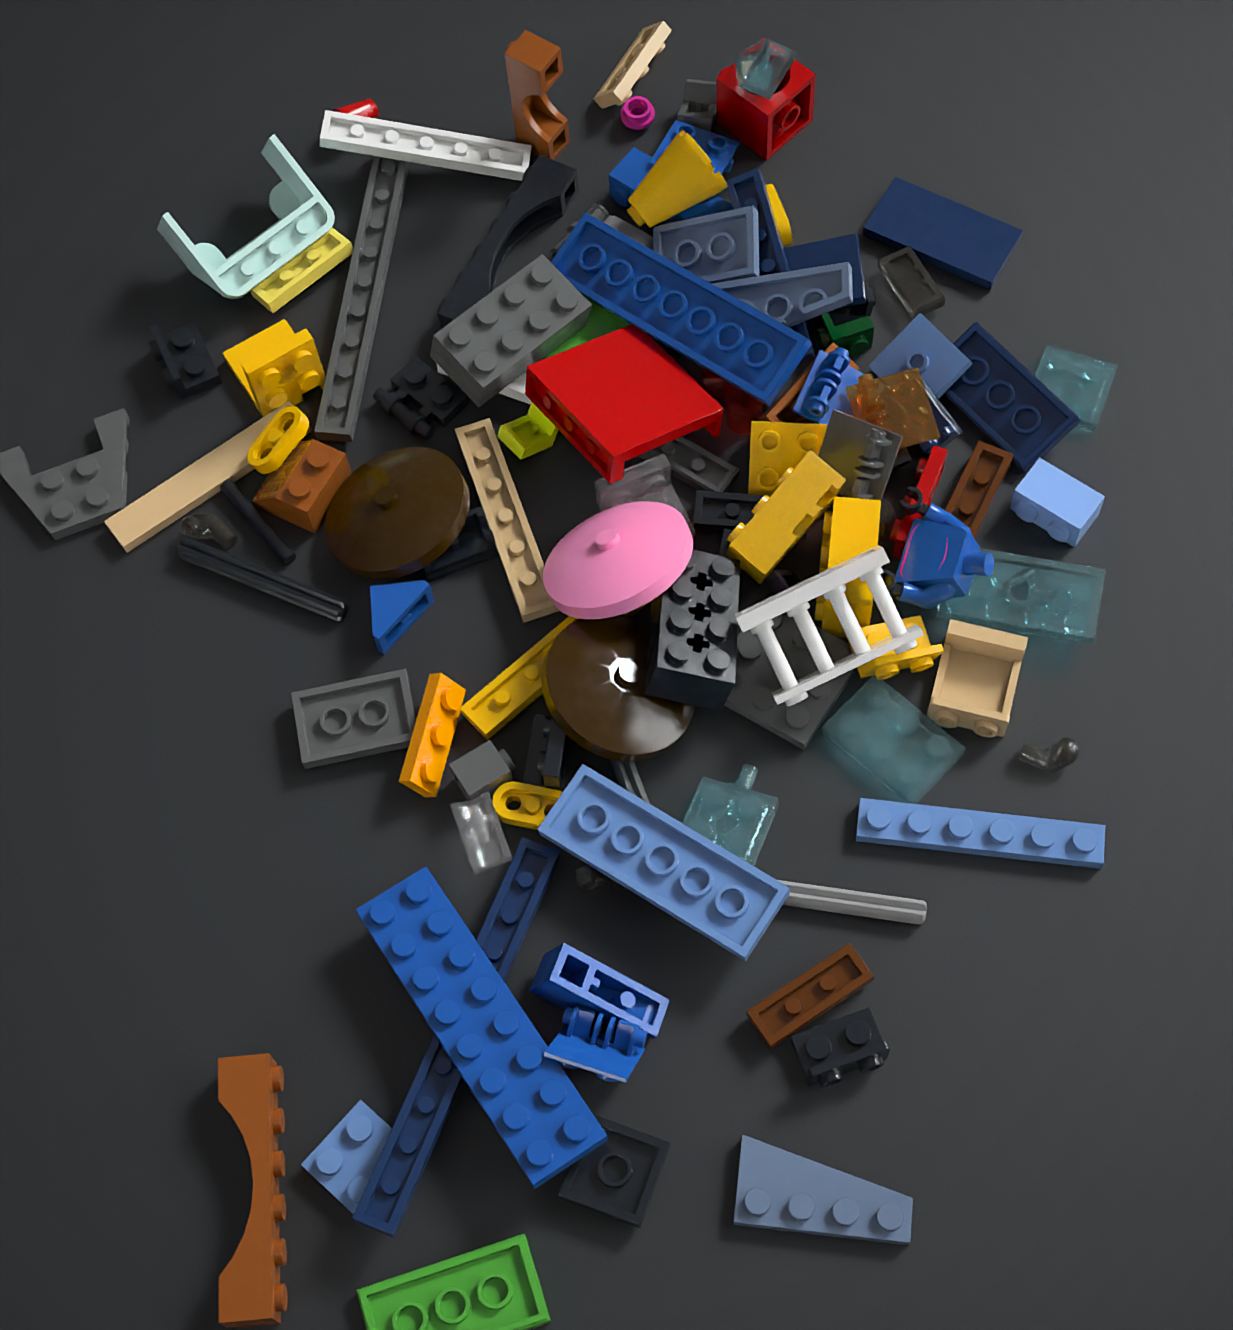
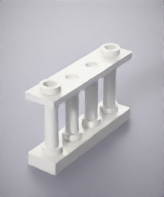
[734,545,924,706]

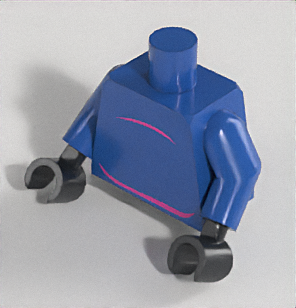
[880,486,994,609]

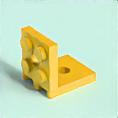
[223,319,326,417]

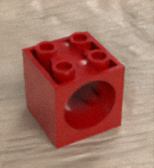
[716,37,816,161]

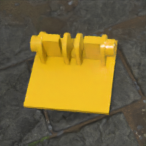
[748,421,828,496]

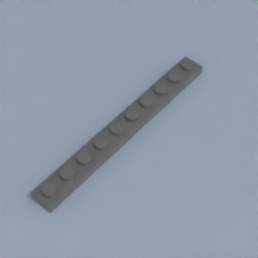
[314,156,410,442]

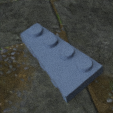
[713,262,853,327]
[734,1135,913,1246]

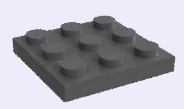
[724,598,857,750]

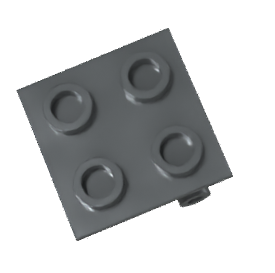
[818,409,903,500]

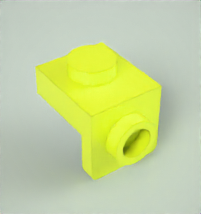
[497,402,558,460]

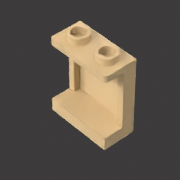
[926,619,1028,738]

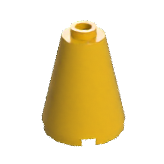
[626,129,728,228]

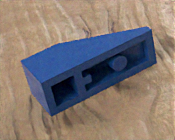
[529,943,670,1039]

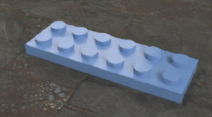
[537,764,790,961]

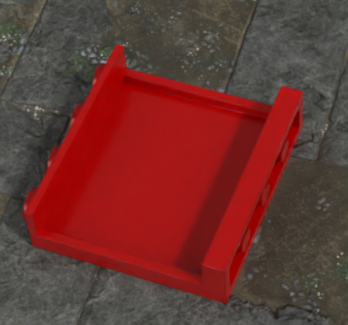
[525,324,724,484]

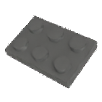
[291,668,416,769]

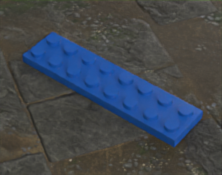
[551,212,812,406]
[355,866,608,1189]

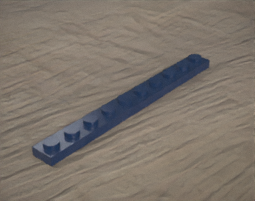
[352,837,561,1239]

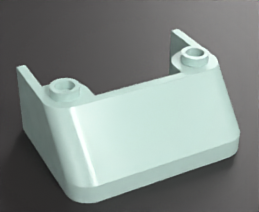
[157,134,335,299]

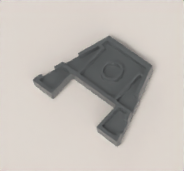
[0,408,130,540]

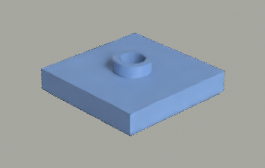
[868,313,973,399]

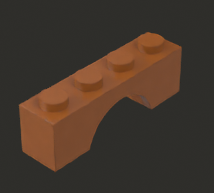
[505,30,570,160]

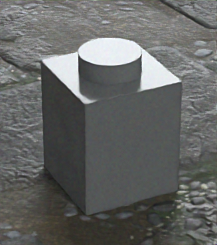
[449,740,515,810]

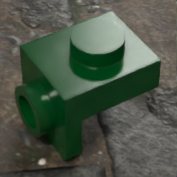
[815,312,874,355]

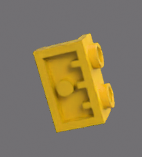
[846,615,944,680]

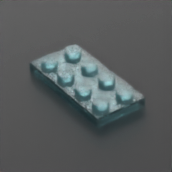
[937,548,1106,645]

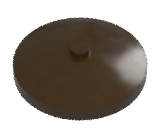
[325,447,470,580]
[541,614,695,761]

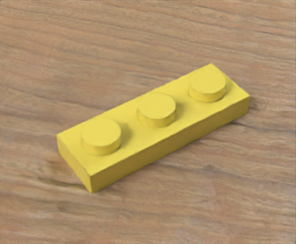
[250,227,353,313]

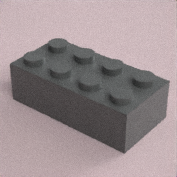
[430,254,592,407]

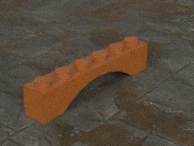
[218,1053,288,1329]

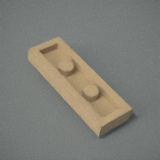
[594,21,672,109]

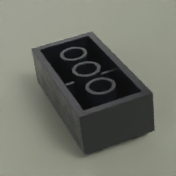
[644,550,740,711]

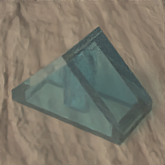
[735,38,797,100]

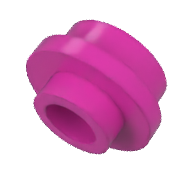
[621,96,655,130]

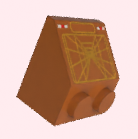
[251,439,352,534]

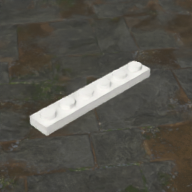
[320,110,532,181]

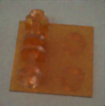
[845,367,940,449]

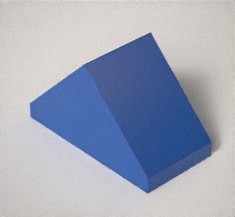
[370,580,435,655]

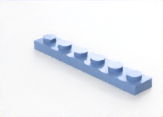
[856,798,1105,869]

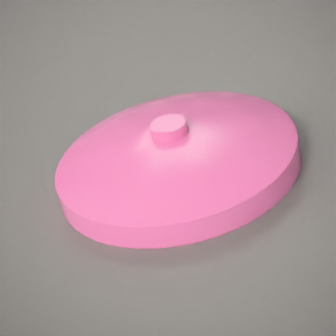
[543,501,693,619]

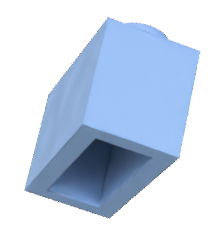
[1010,458,1105,547]

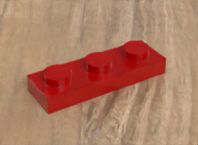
[889,445,948,559]

